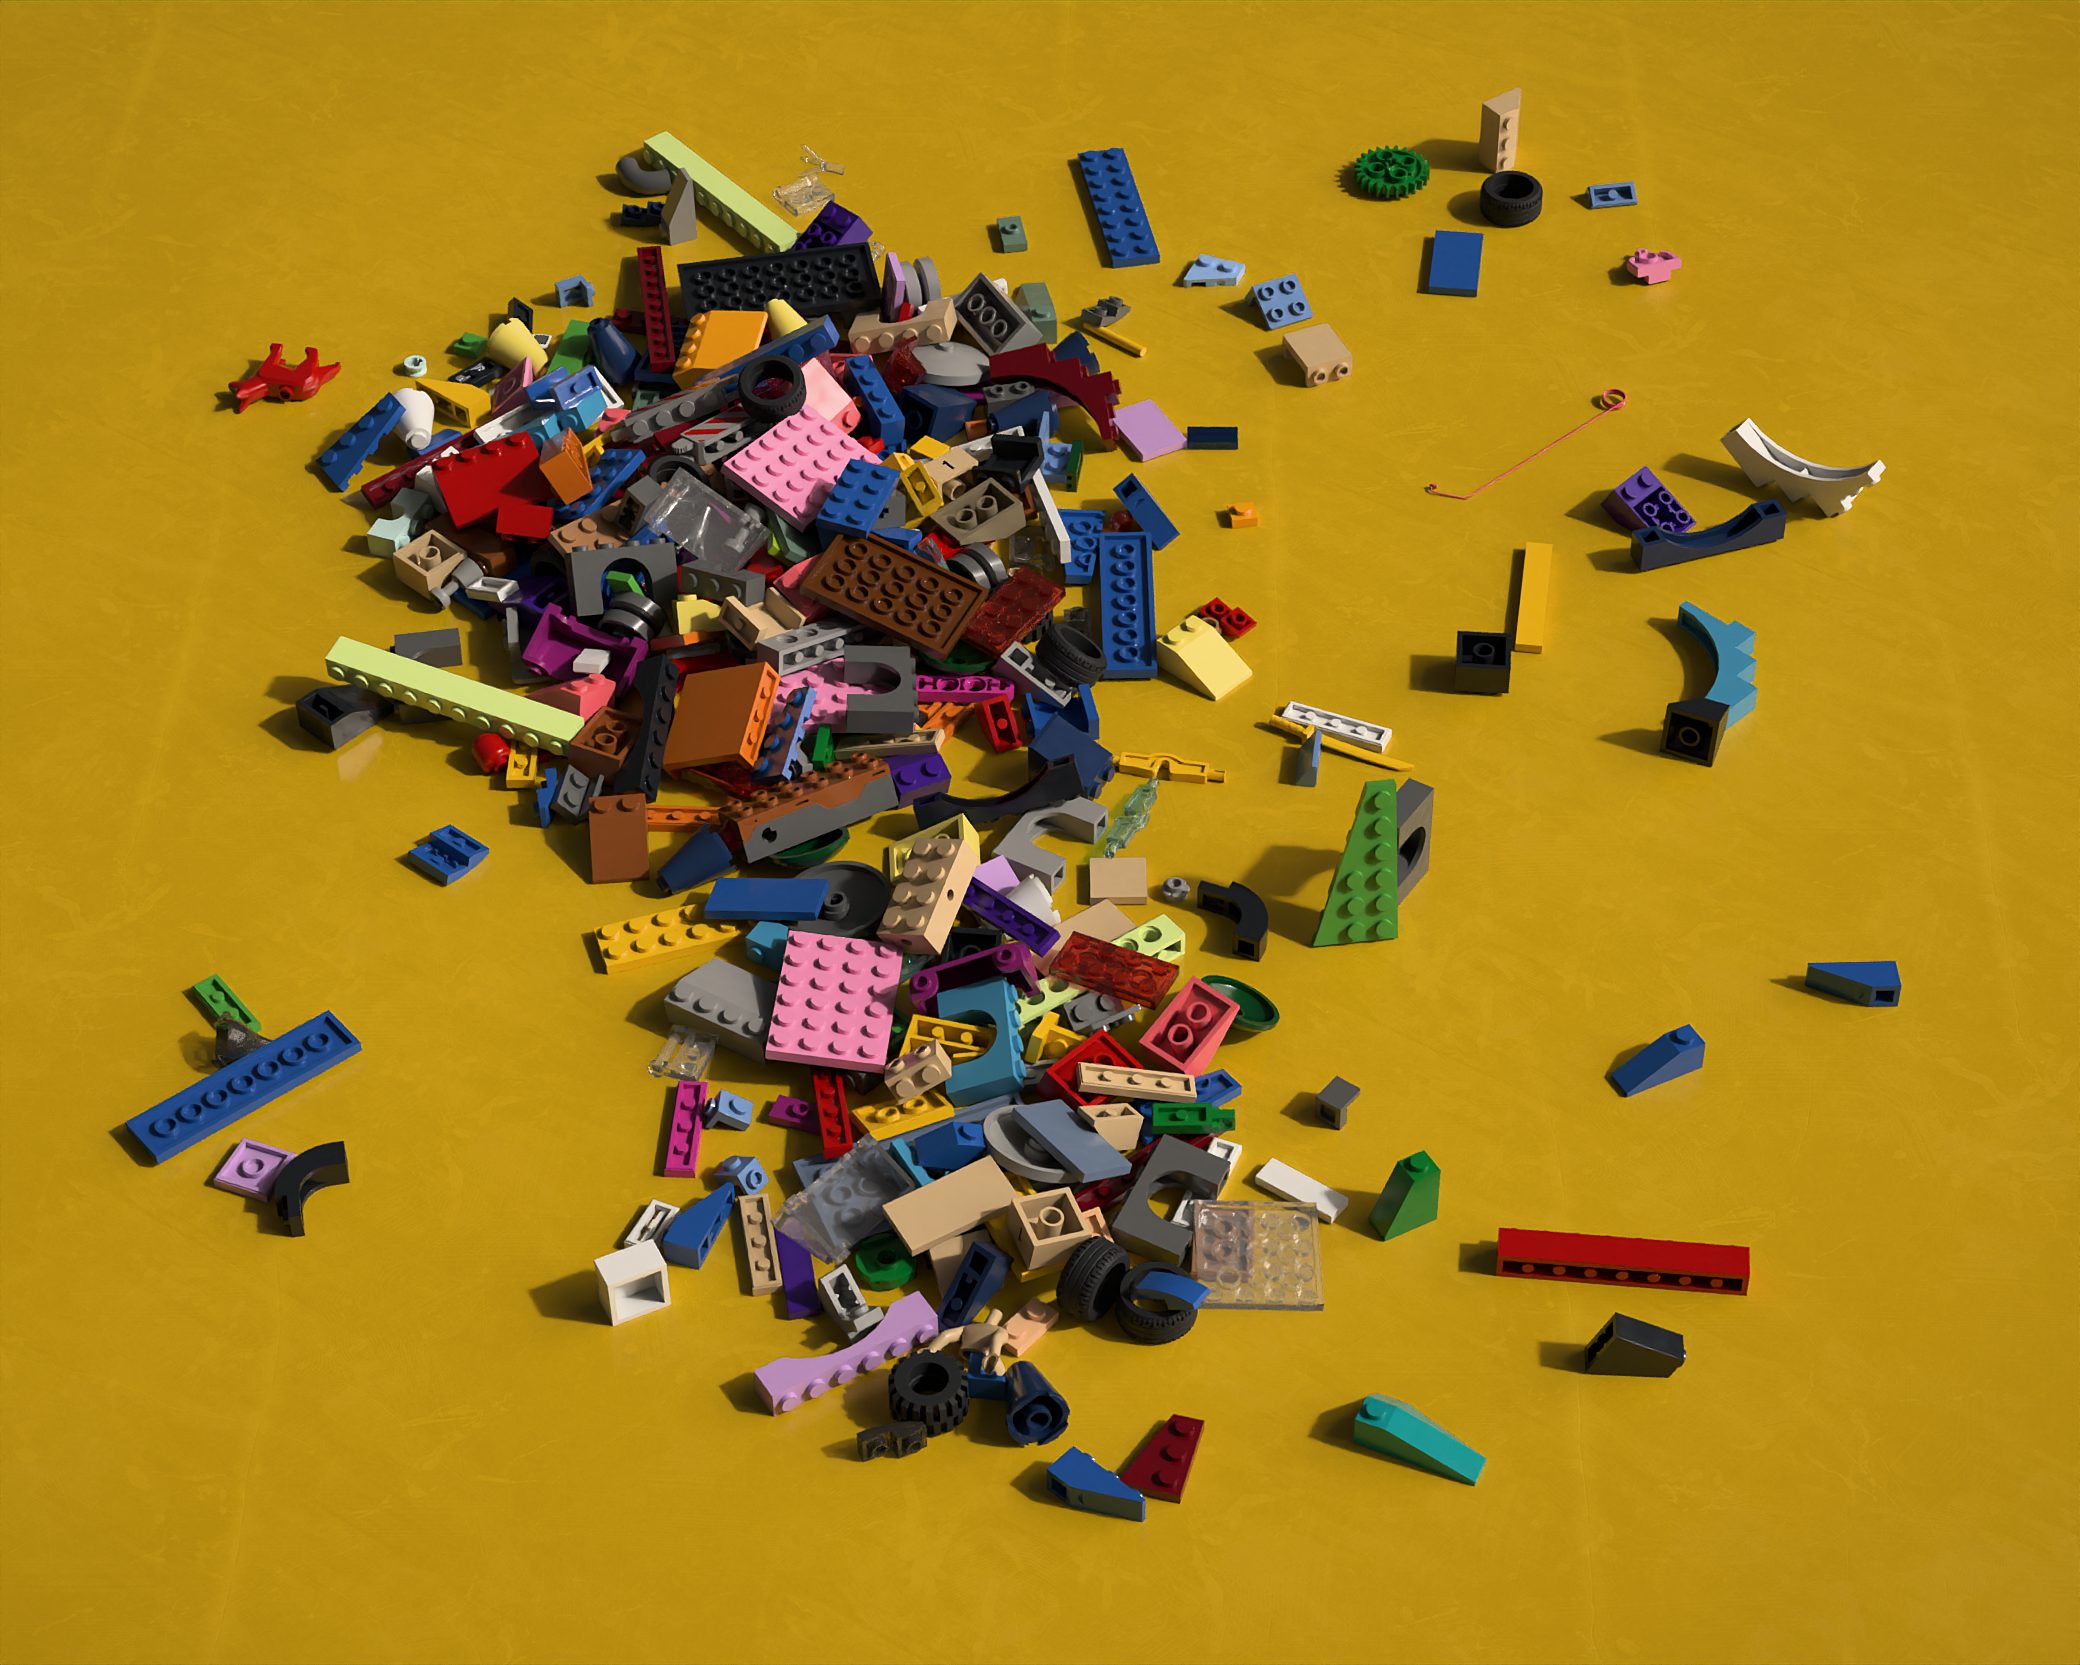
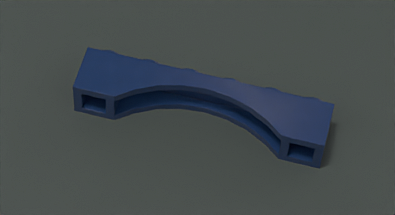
[1630,499,1787,571]

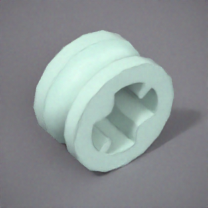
[404,355,427,378]

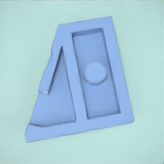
[1183,254,1245,288]

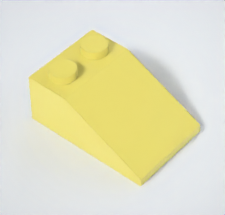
[671,594,728,634]
[1157,615,1252,701]
[889,813,981,886]

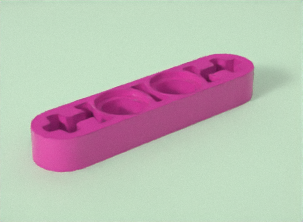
[916,675,1015,703]

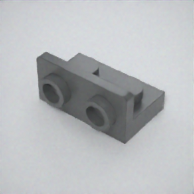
[550,764,604,826]

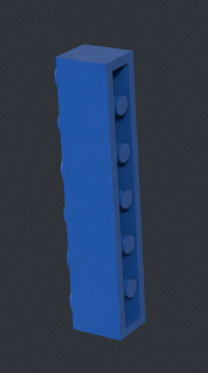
[694,315,840,394]

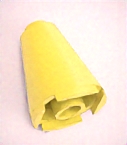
[763,299,808,366]
[486,318,552,380]

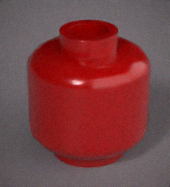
[471,733,512,774]

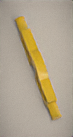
[1113,752,1226,784]

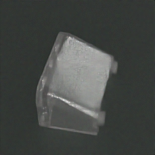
[643,467,772,572]
[770,1132,918,1266]

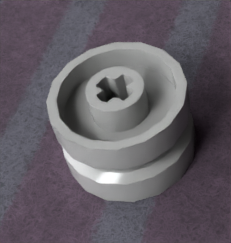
[900,256,942,314]

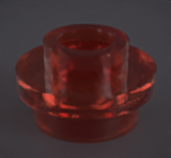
[1108,511,1134,532]

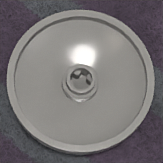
[895,341,991,386]
[982,1105,1079,1183]

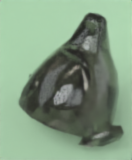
[210,1012,272,1070]

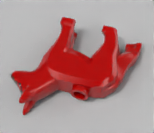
[228,343,341,413]

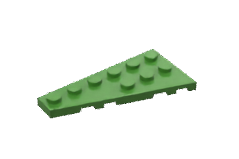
[1311,779,1398,946]

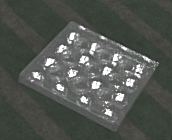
[1193,1200,1324,1311]

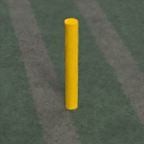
[1084,321,1146,357]

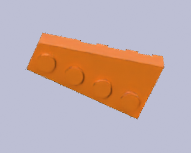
[539,427,593,505]

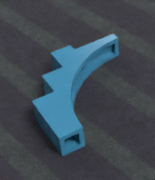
[459,390,608,453]
[1677,601,1758,731]

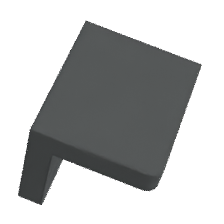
[1315,1076,1360,1131]

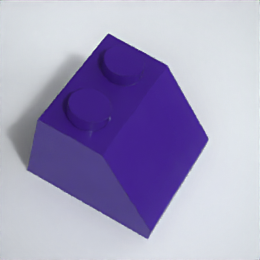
[882,752,952,810]

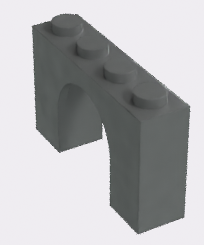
[564,538,680,617]
[390,628,463,725]
[843,645,919,734]
[1396,778,1434,906]
[1108,1134,1231,1267]

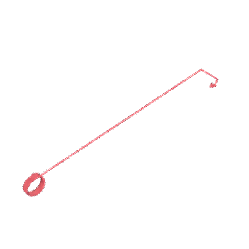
[1430,388,1626,499]

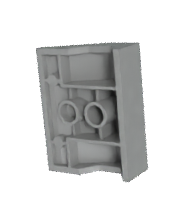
[664,958,779,1066]

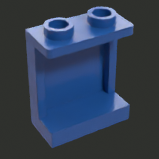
[524,365,603,411]
[1021,683,1099,740]

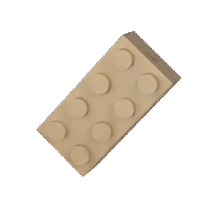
[876,838,979,955]

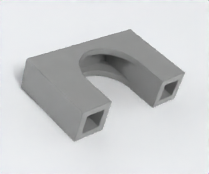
[991,796,1108,896]

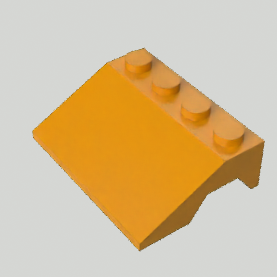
[672,310,768,391]

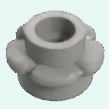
[1162,877,1190,903]

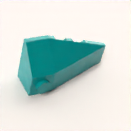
[1353,1393,1486,1486]

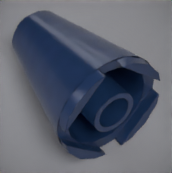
[587,317,642,388]
[1034,331,1100,389]
[986,389,1059,439]
[655,823,737,895]
[1005,1361,1070,1445]

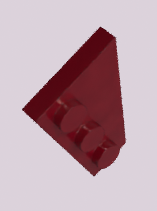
[1120,1414,1205,1504]

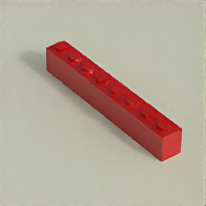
[1496,1228,1750,1296]

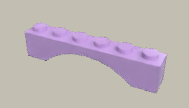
[754,1291,938,1417]

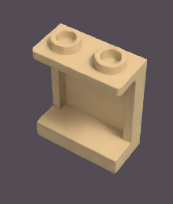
[1282,323,1353,387]
[717,587,805,651]

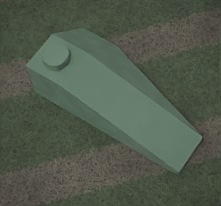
[1015,282,1057,344]

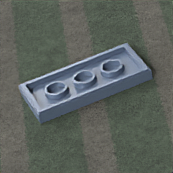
[1011,1099,1132,1183]

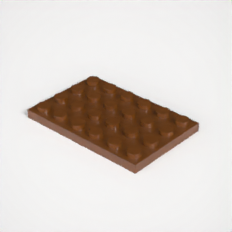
[799,533,989,662]

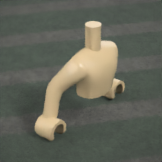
[917,1309,1009,1376]

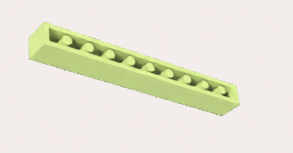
[643,131,802,254]
[325,636,585,757]

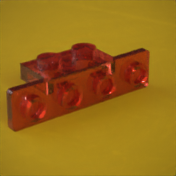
[880,335,927,395]

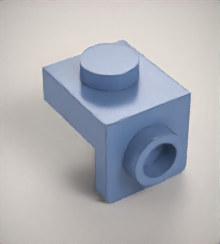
[555,275,595,308]
[703,1089,753,1131]
[714,1155,769,1196]

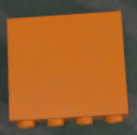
[662,662,781,780]

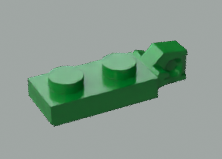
[1152,1103,1236,1134]

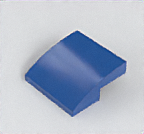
[408,824,489,885]

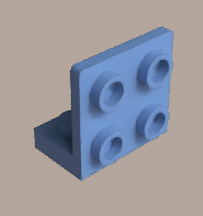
[1245,273,1313,331]
[1034,411,1072,484]

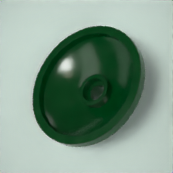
[918,636,999,676]
[768,827,850,870]
[1201,975,1280,1032]

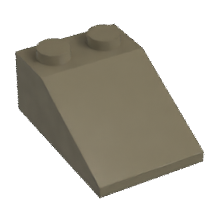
[929,477,1026,545]

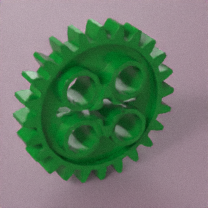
[1354,145,1430,198]

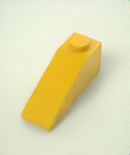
[415,378,492,428]

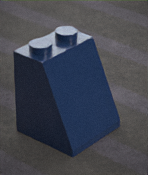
[898,383,977,446]
[1028,714,1115,801]

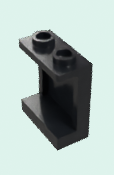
[971,433,1045,494]

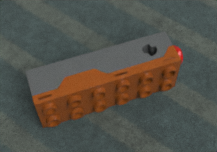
[717,751,899,863]

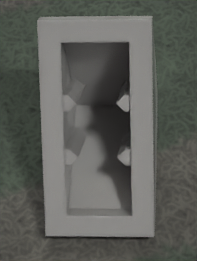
[818,1264,866,1331]

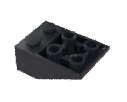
[295,684,394,750]

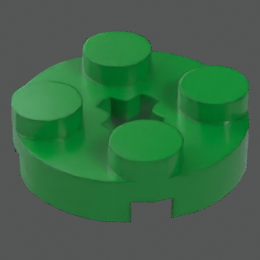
[856,1233,918,1292]

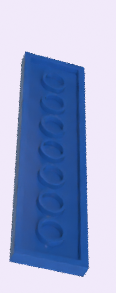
[1078,148,1160,269]
[1099,532,1157,679]
[125,1010,362,1165]

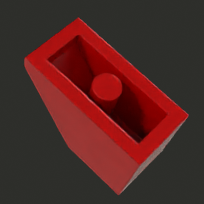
[973,694,1023,754]

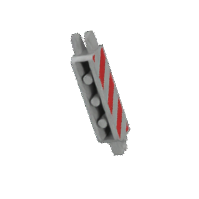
[610,373,739,443]
[672,397,775,465]

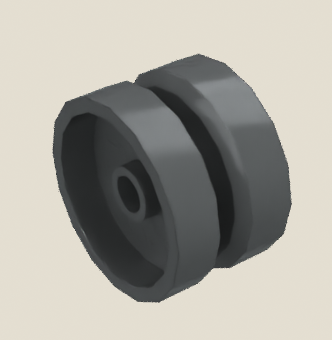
[942,542,1007,603]
[597,590,666,650]

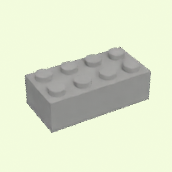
[953,272,1043,356]

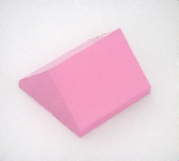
[491,356,534,418]

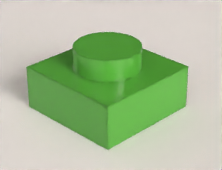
[454,332,487,359]

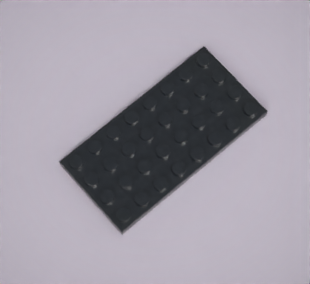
[677,242,883,326]

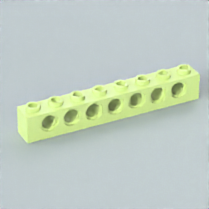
[977,914,1185,1042]

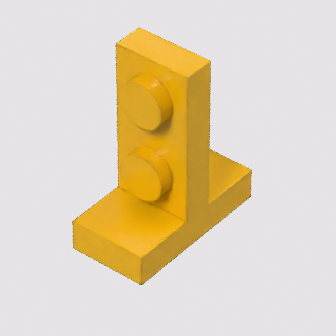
[1025,1011,1088,1064]

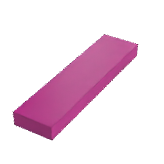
[664,1081,708,1178]

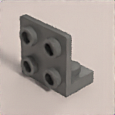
[1059,983,1142,1038]

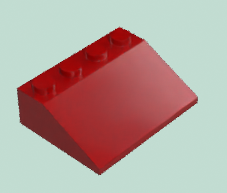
[429,431,555,530]

